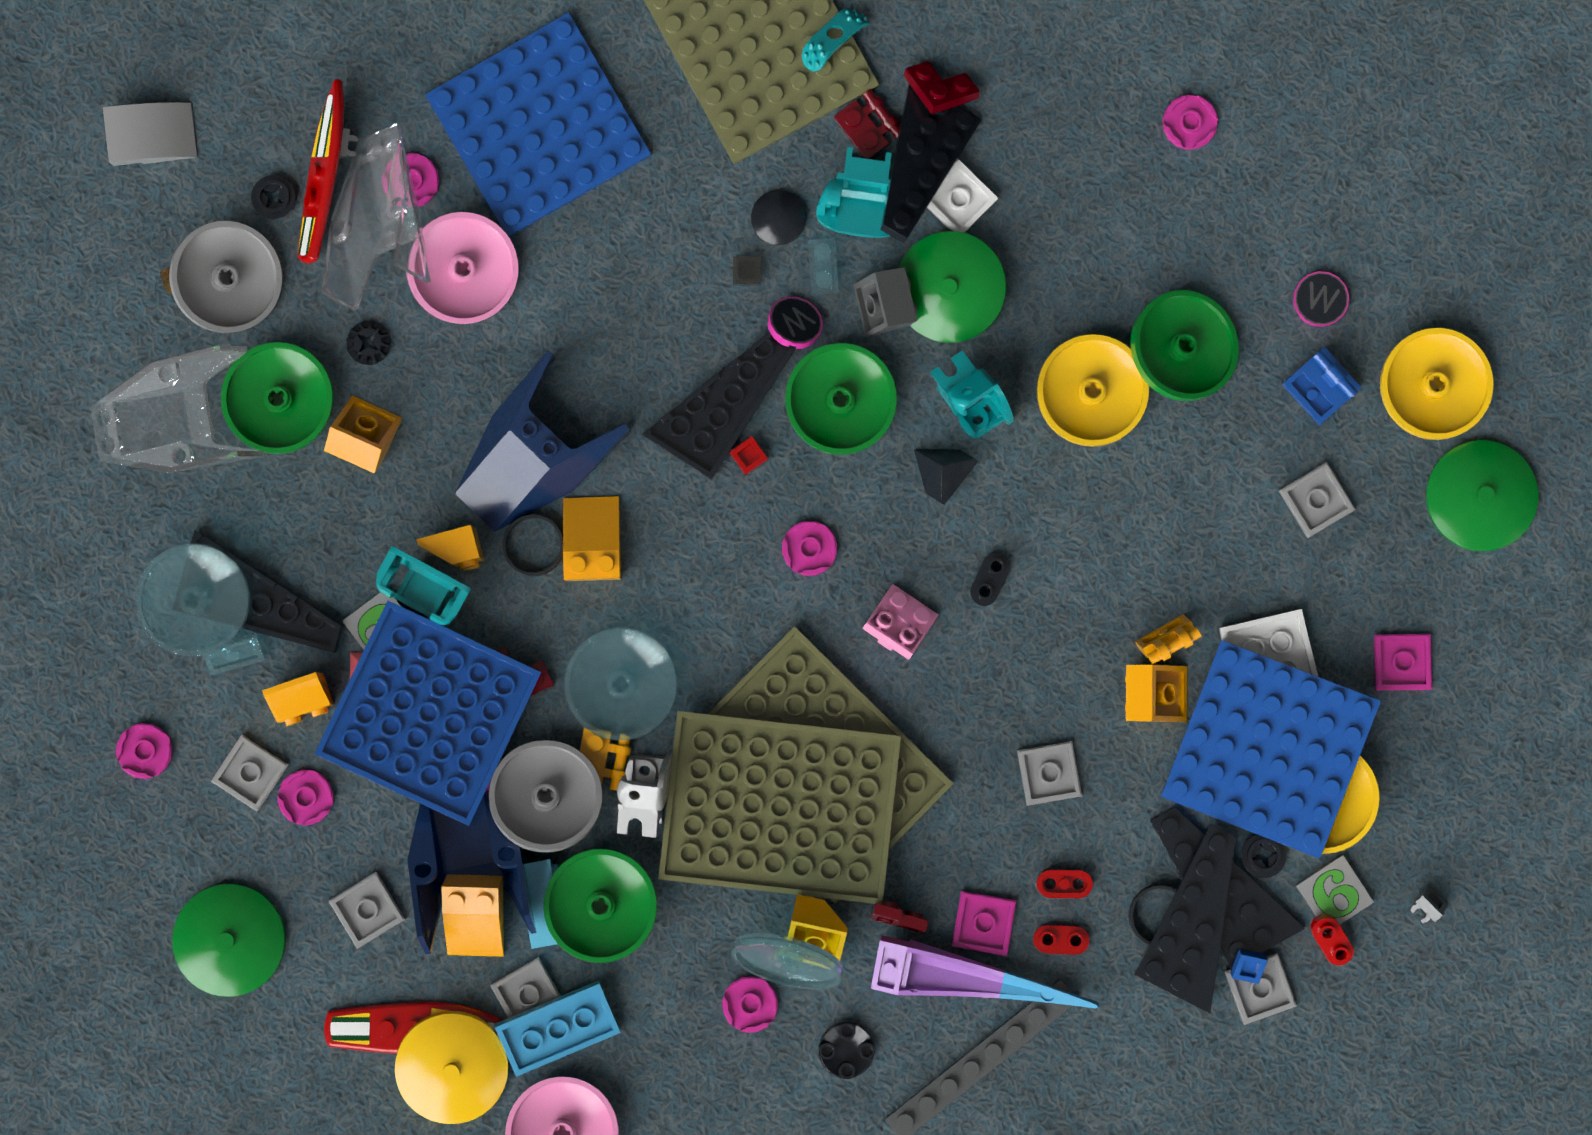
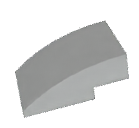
[103,102,197,166]

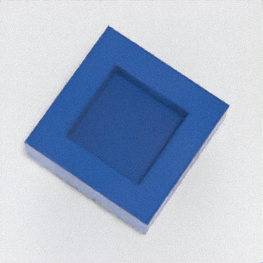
[1230,949,1268,984]

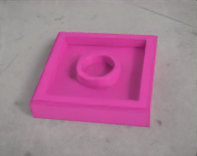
[1374,634,1432,691]
[952,891,1016,956]

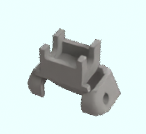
[617,750,673,838]

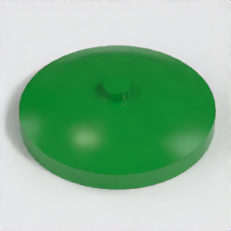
[898,231,1006,343]
[1131,290,1239,401]
[221,342,334,454]
[785,343,897,455]
[1426,440,1538,551]
[543,849,657,963]
[172,884,286,997]

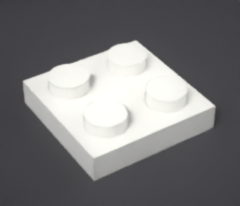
[927,160,998,233]

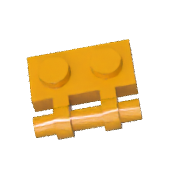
[1135,614,1202,664]
[580,727,631,790]

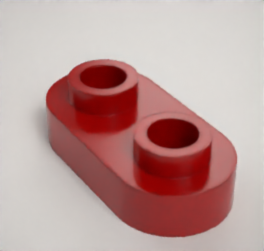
[1036,870,1093,898]
[1310,913,1354,965]
[1033,925,1089,955]

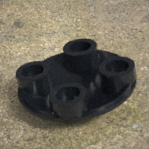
[751,190,806,246]
[818,1022,875,1079]

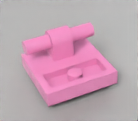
[862,584,938,660]

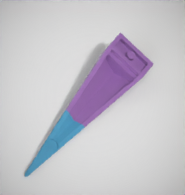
[871,935,1099,1008]

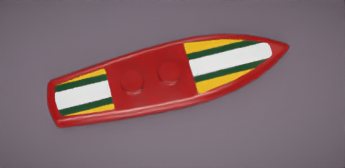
[297,79,344,264]
[324,1002,502,1054]

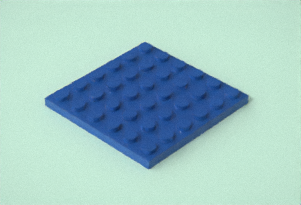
[425,12,651,237]
[314,601,541,826]
[1161,640,1381,859]

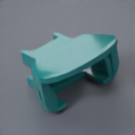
[816,147,892,238]
[930,350,1014,438]
[376,546,471,625]

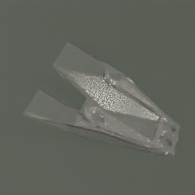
[321,124,431,311]
[90,345,264,473]

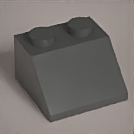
[853,267,917,338]

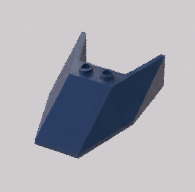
[455,350,631,532]
[407,790,537,955]

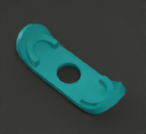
[802,8,870,71]

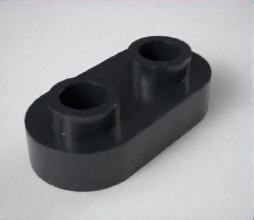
[970,553,1010,606]

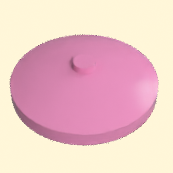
[406,212,518,324]
[505,1077,619,1135]

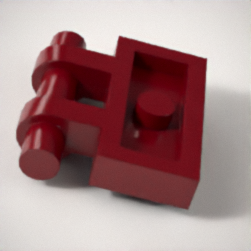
[834,89,900,159]

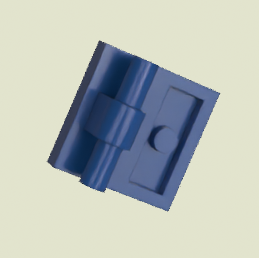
[1282,346,1362,425]

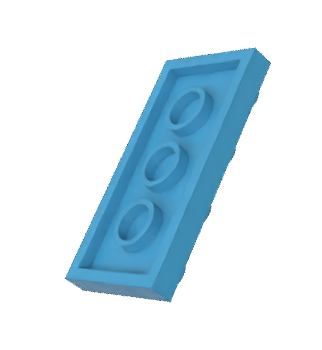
[494,980,620,1077]

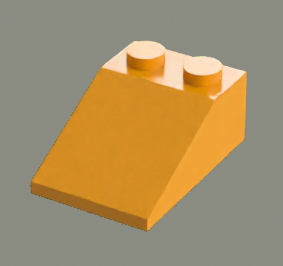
[563,496,621,581]
[442,874,504,957]

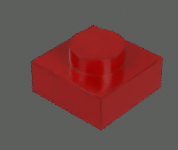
[729,436,768,476]

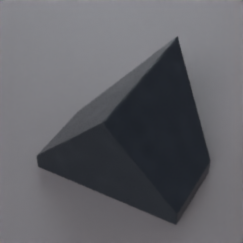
[914,449,978,505]

